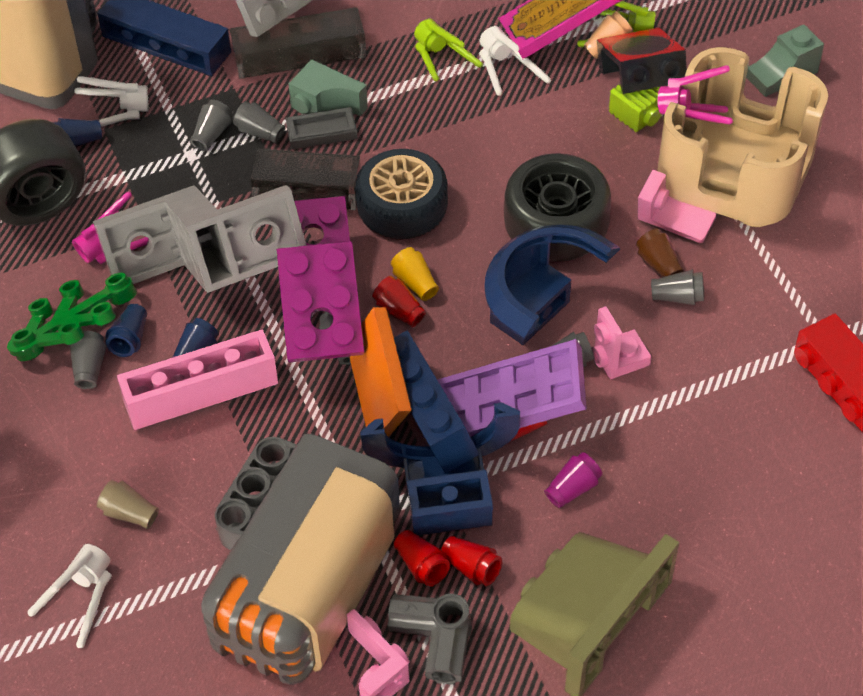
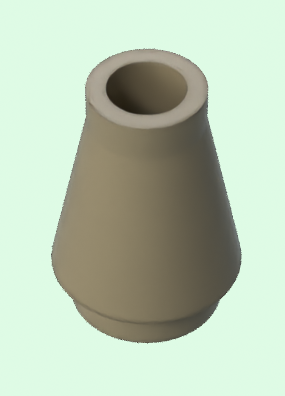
[97,480,159,529]

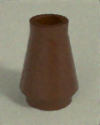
[636,228,684,277]

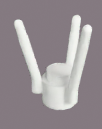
[479,26,551,96]
[74,76,148,127]
[28,544,112,648]

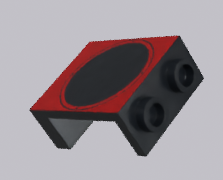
[597,28,687,94]

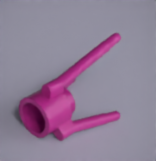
[658,65,733,125]
[72,192,148,264]

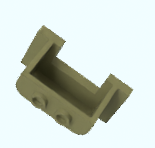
[510,532,680,696]

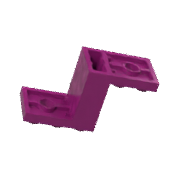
[276,196,364,363]

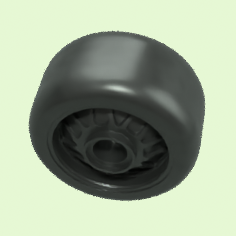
[0,119,86,226]
[504,153,611,261]

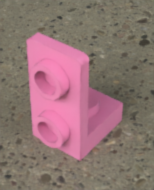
[638,170,716,243]
[592,306,651,380]
[347,609,409,696]

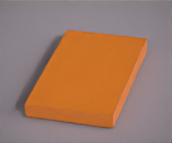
[349,307,412,437]

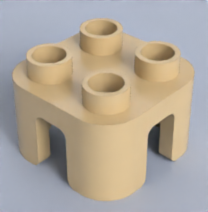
[657,47,828,227]

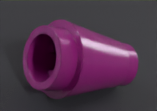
[544,452,603,508]

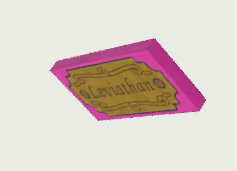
[499,0,621,59]

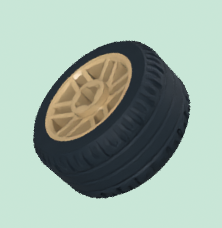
[356,149,448,239]

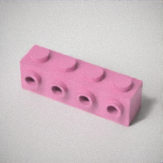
[117,329,278,430]

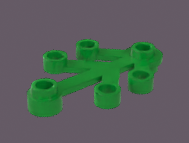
[7,273,137,361]

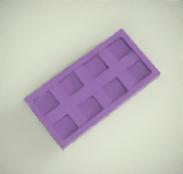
[437,339,587,437]

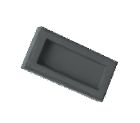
[285,107,358,150]

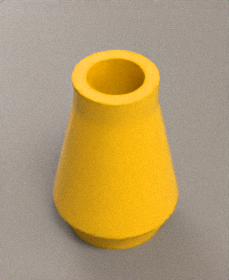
[390,247,439,301]

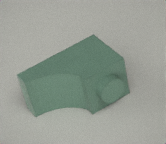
[746,24,824,97]
[288,59,368,116]

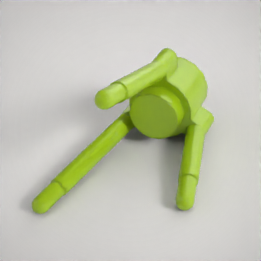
[577,0,656,47]
[414,18,483,81]

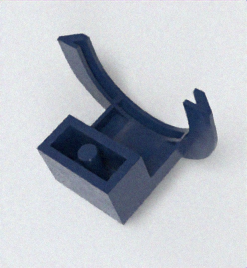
[484,225,620,346]
[360,402,520,536]

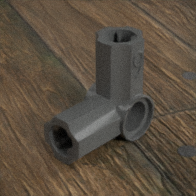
[388,593,472,685]

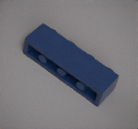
[97,0,232,77]
[394,330,479,474]

